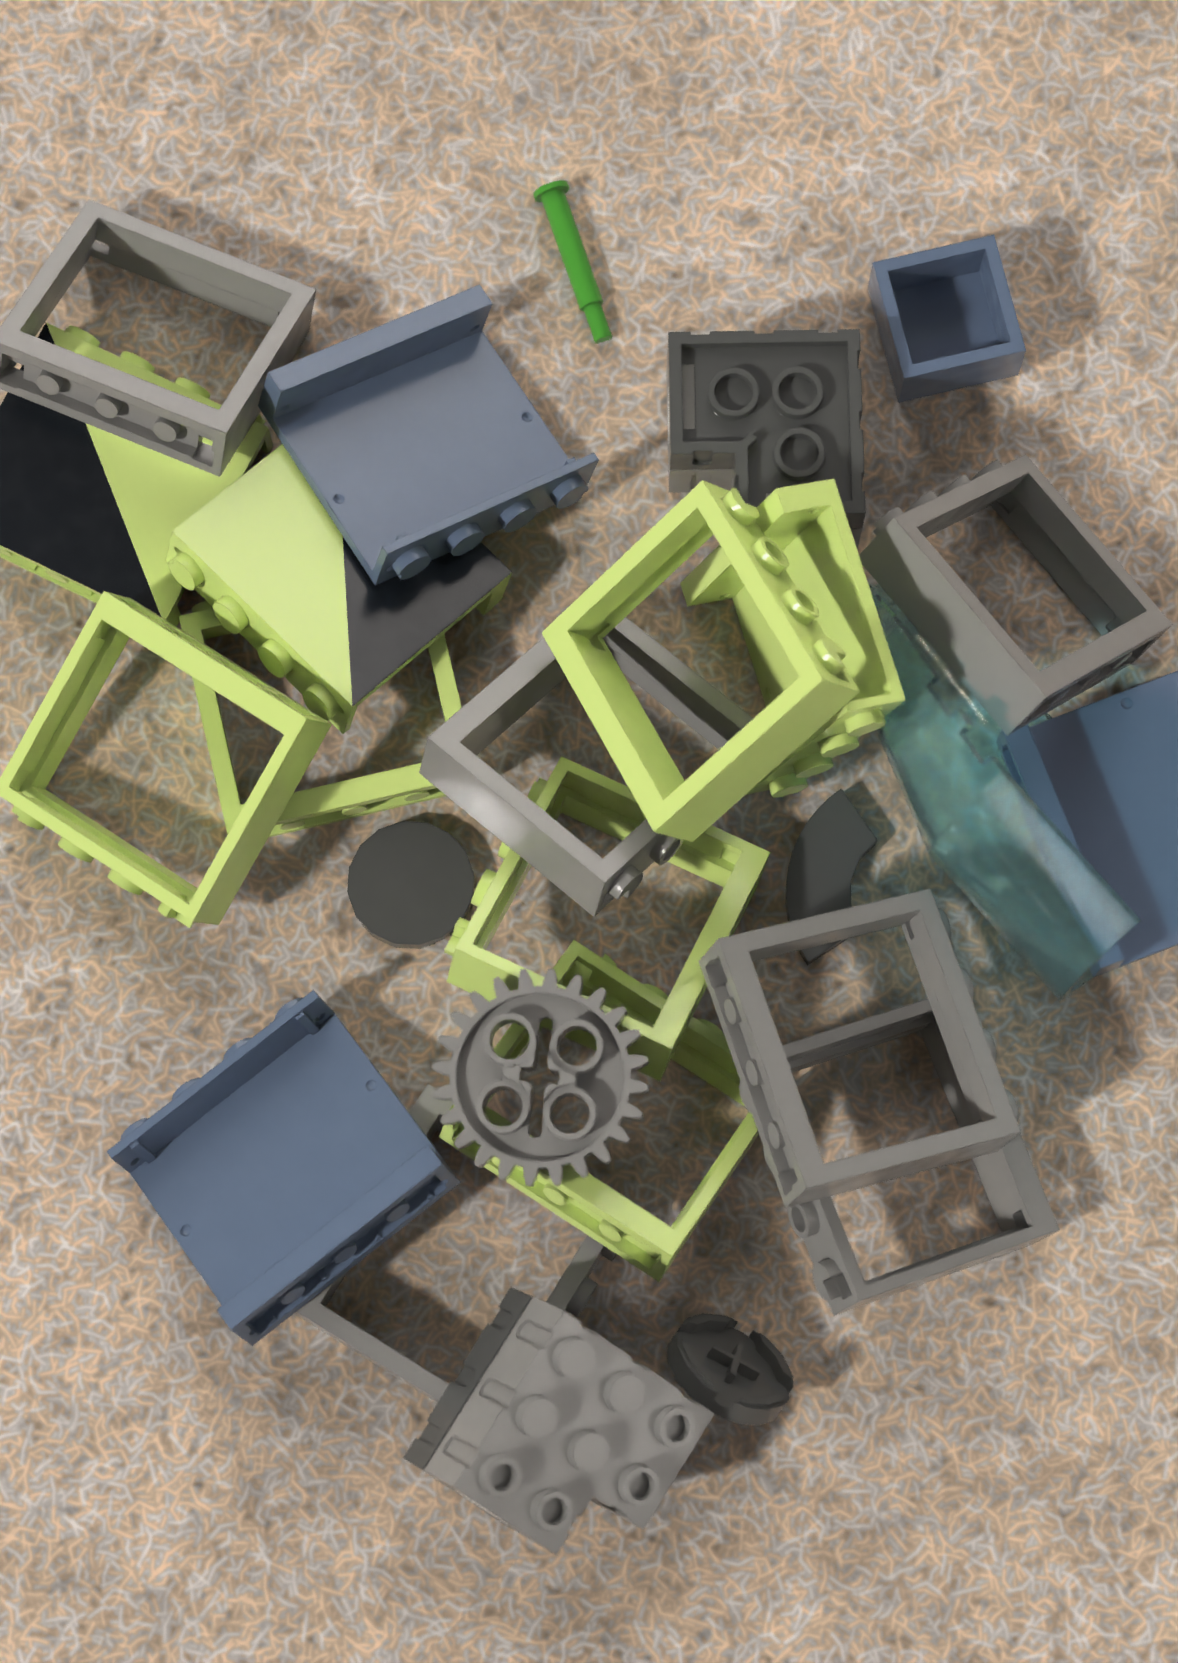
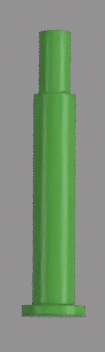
[533,180,612,344]

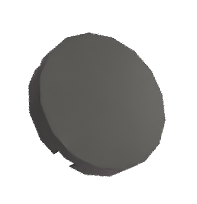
[347,821,475,949]
[667,1313,793,1426]

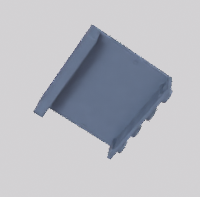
[258,284,599,586]
[996,671,1178,978]
[107,990,461,1346]

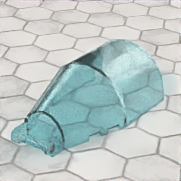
[869,584,1141,1001]

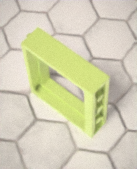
[541,480,860,842]
[0,591,332,928]
[179,601,462,838]
[444,756,771,1081]
[439,940,759,1282]

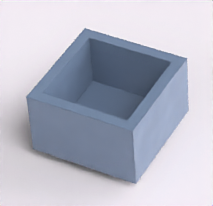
[868,235,1026,403]

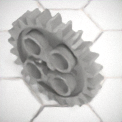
[432,968,650,1187]

